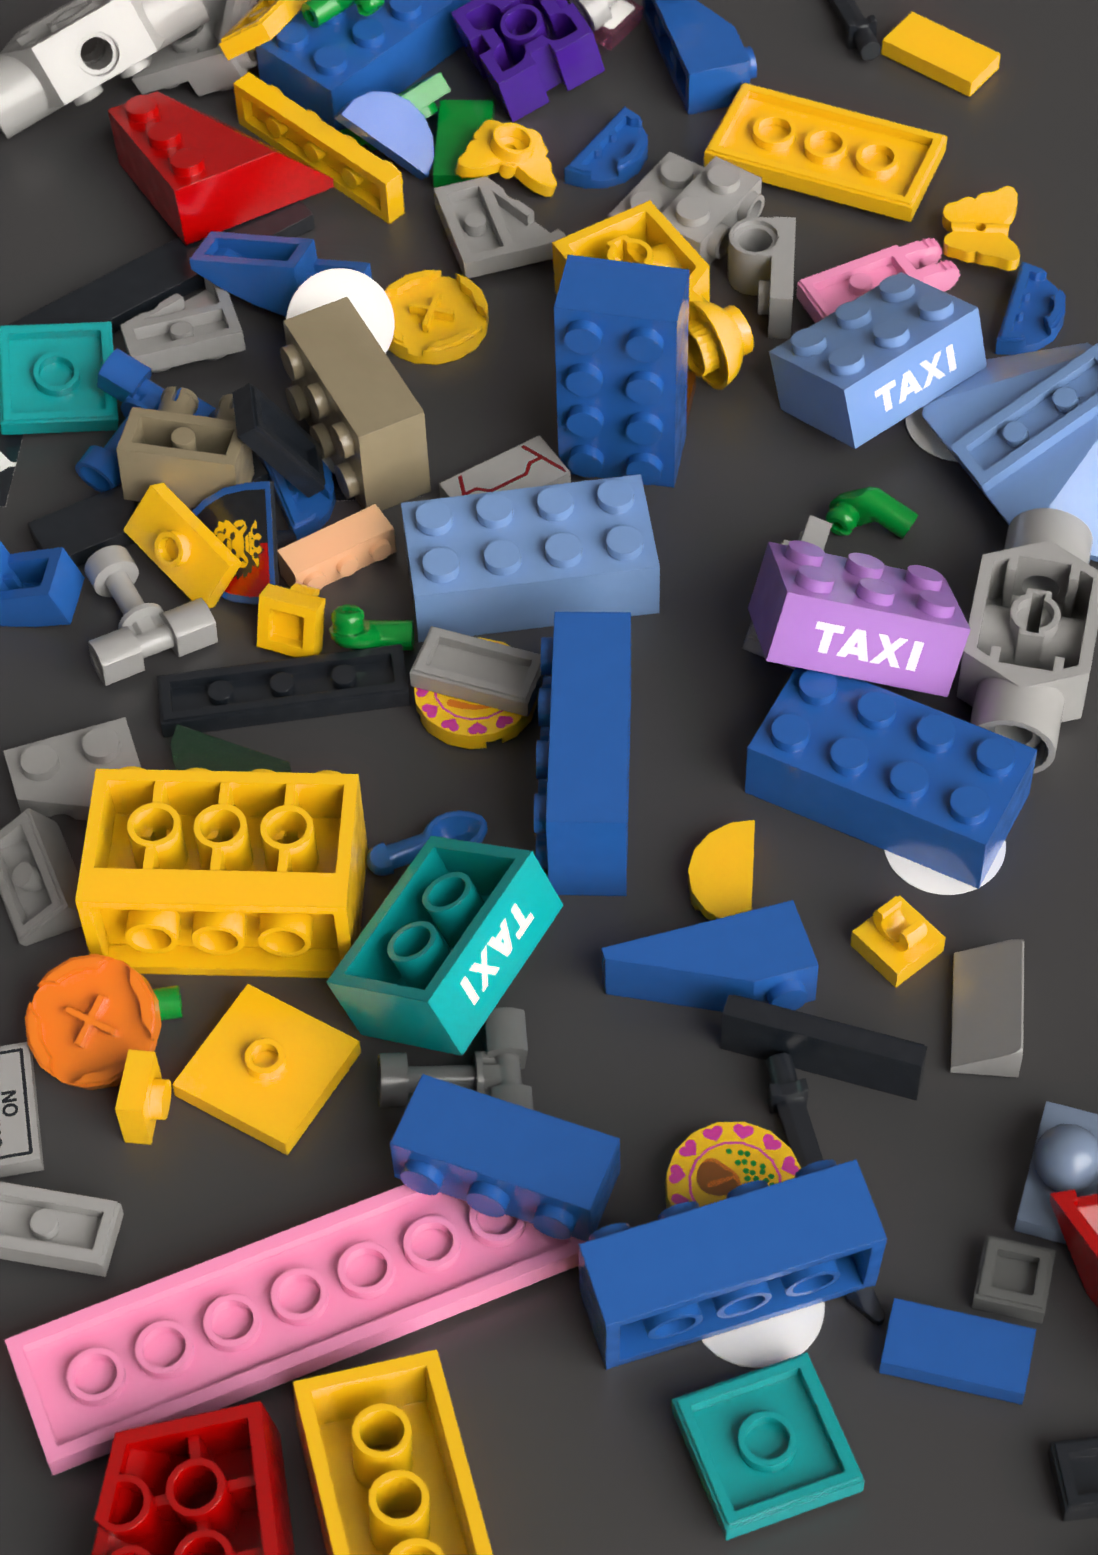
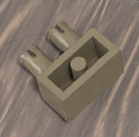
[116,386,254,509]

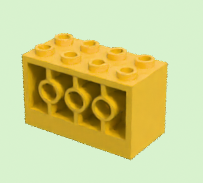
[75,766,368,978]

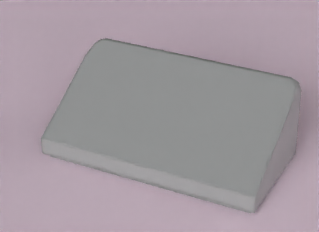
[0,808,82,946]
[950,939,1024,1078]

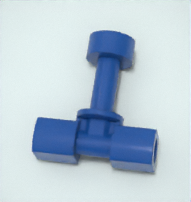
[75,348,216,493]

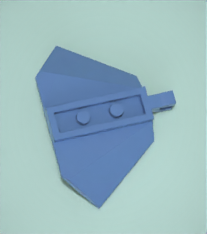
[922,342,1098,562]

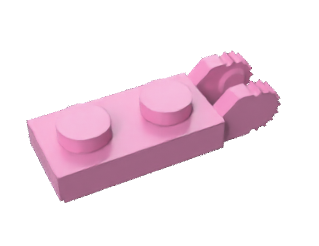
[796,237,961,323]

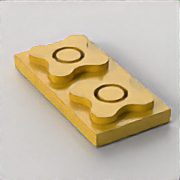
[704,83,947,222]

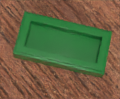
[433,100,494,188]

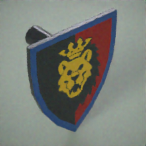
[192,481,297,604]

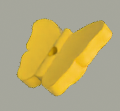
[455,120,557,197]
[942,186,1020,271]

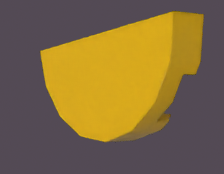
[688,820,755,920]

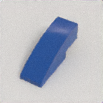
[189,231,372,317]
[0,541,85,627]

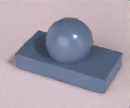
[1014,1101,1098,1244]

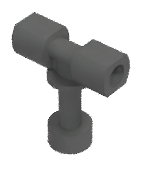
[377,1007,534,1110]

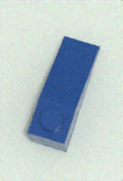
[642,0,757,115]
[601,900,819,1012]

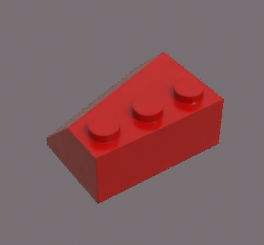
[108,91,334,245]
[91,1401,295,1555]

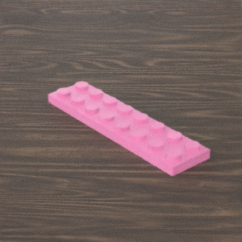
[4,1184,586,1476]

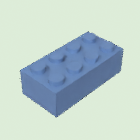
[401,474,660,642]

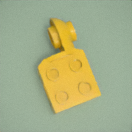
[552,200,754,390]

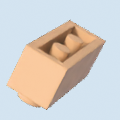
[277,504,396,590]

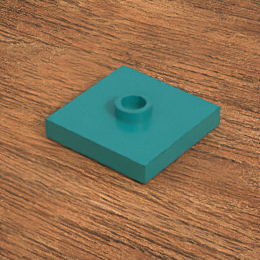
[0,322,118,435]
[672,1352,865,1540]

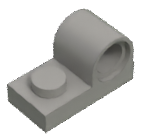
[727,217,796,339]

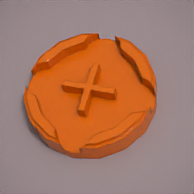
[25,954,162,1090]

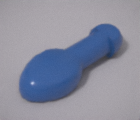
[366,810,488,876]

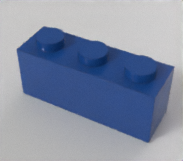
[390,1074,620,1242]

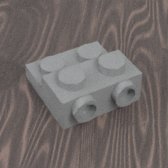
[132,0,258,96]
[608,151,765,265]

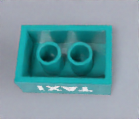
[326,836,564,1056]

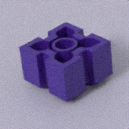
[451,0,605,123]

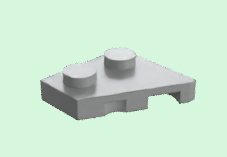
[433,176,566,278]
[120,278,246,373]
[3,717,141,821]

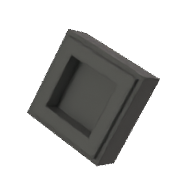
[971,1235,1056,1324]

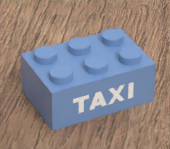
[769,272,987,449]

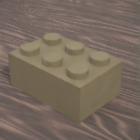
[280,296,431,511]

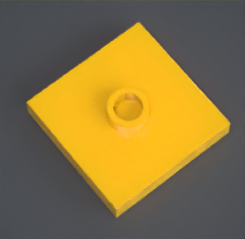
[172,984,361,1156]

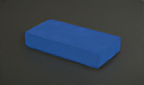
[879,1298,1036,1405]

